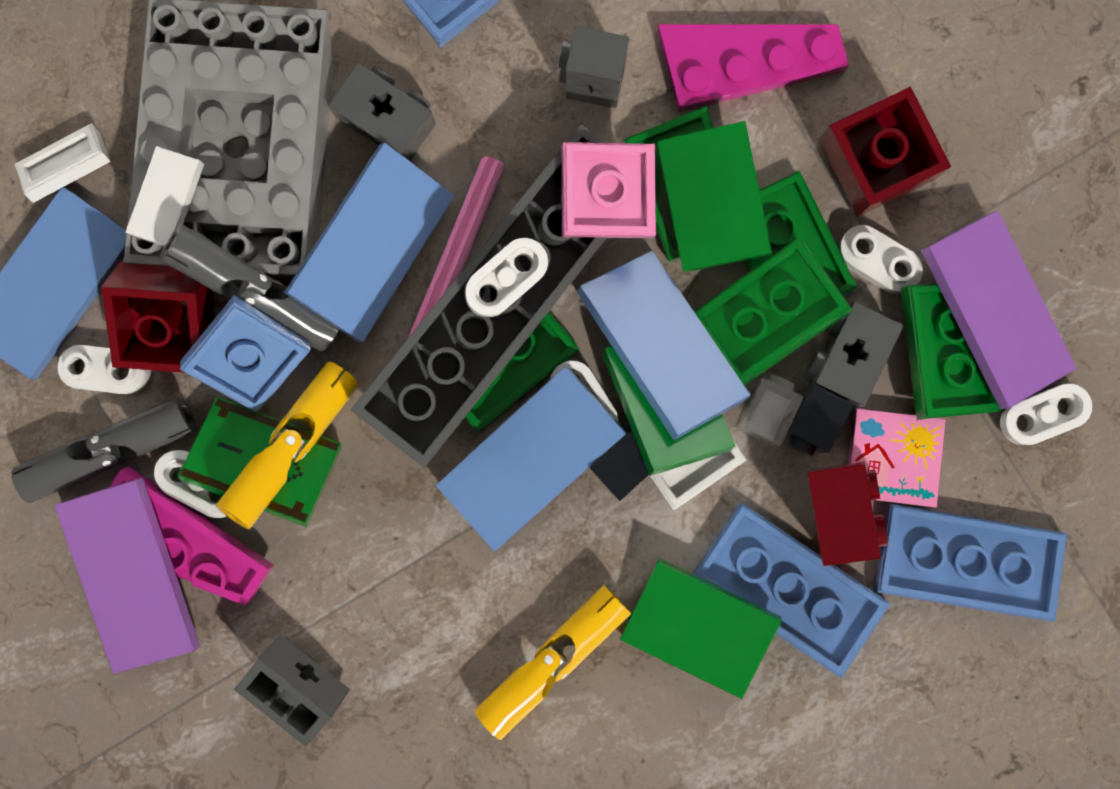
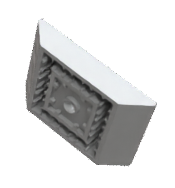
[124,0,333,276]

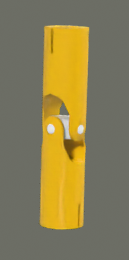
[215,361,359,530]
[474,585,632,740]

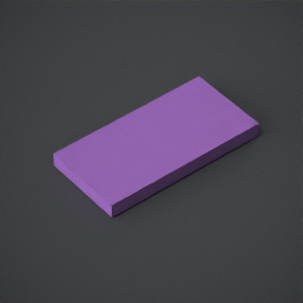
[921,210,1077,409]
[54,477,200,674]

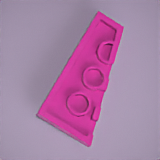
[657,24,849,112]
[110,466,274,605]

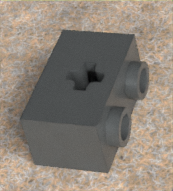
[559,26,629,108]
[328,62,436,161]
[807,302,904,408]
[234,634,350,747]

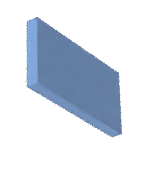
[284,142,455,343]
[0,187,127,380]
[577,250,750,440]
[436,366,627,552]
[692,502,891,678]
[874,503,1067,622]

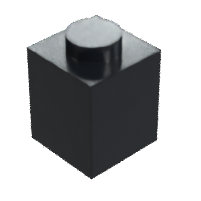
[781,384,854,457]
[589,431,649,501]

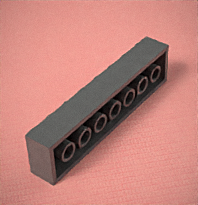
[351,124,607,468]

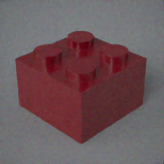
[818,86,951,217]
[101,262,215,373]
[807,461,888,566]

